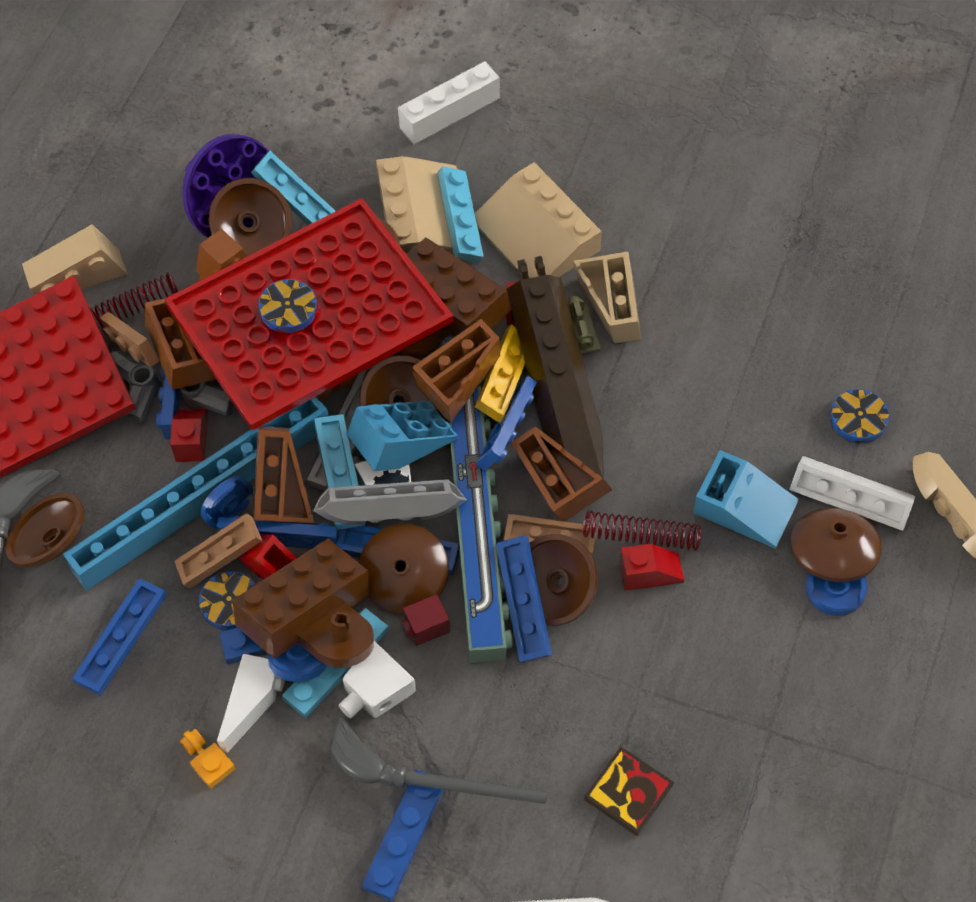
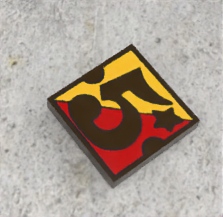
[584,747,674,836]

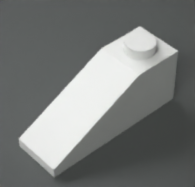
[217,654,285,753]

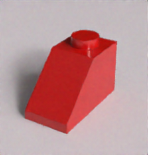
[170,409,208,462]
[238,535,297,580]
[619,544,684,591]

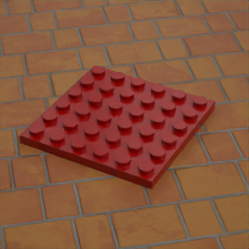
[0,275,136,478]

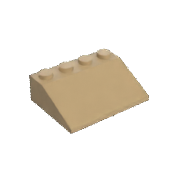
[376,156,457,255]
[475,162,602,278]

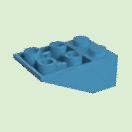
[347,400,458,471]
[693,450,799,549]

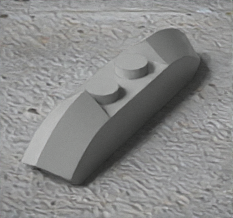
[313,479,467,525]

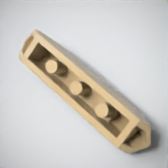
[913,452,976,558]

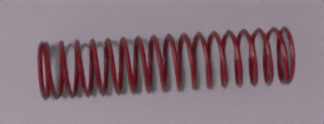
[90,272,178,329]
[583,511,701,551]

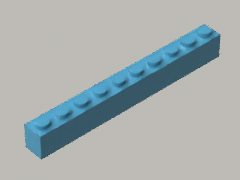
[63,397,328,591]

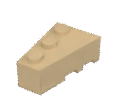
[22,224,128,294]
[573,252,642,344]

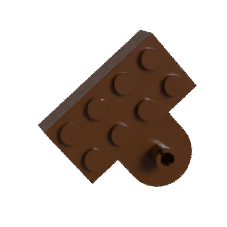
[393,237,511,358]
[232,539,374,668]

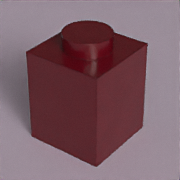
[400,594,450,646]

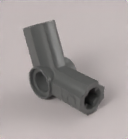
[112,350,162,424]
[180,381,236,417]

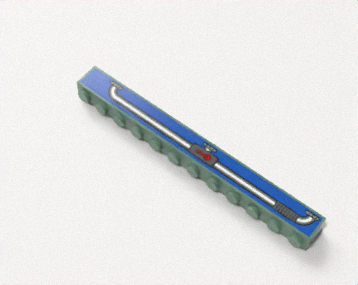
[441,336,512,663]

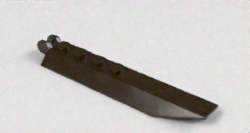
[506,256,604,478]

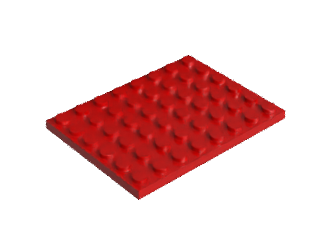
[164,198,454,431]

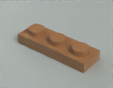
[100,312,160,367]
[174,513,262,588]
[504,514,597,557]

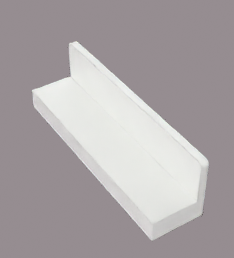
[789,456,915,531]

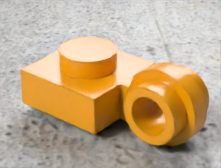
[180,729,236,789]

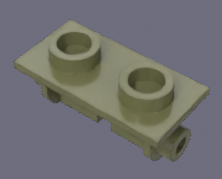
[568,296,600,354]

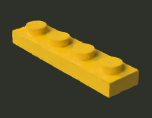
[475,325,525,422]

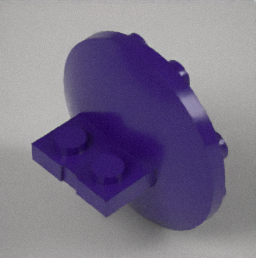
[182,134,269,238]

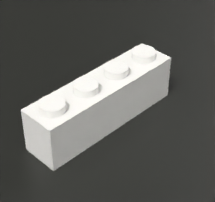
[398,61,500,144]

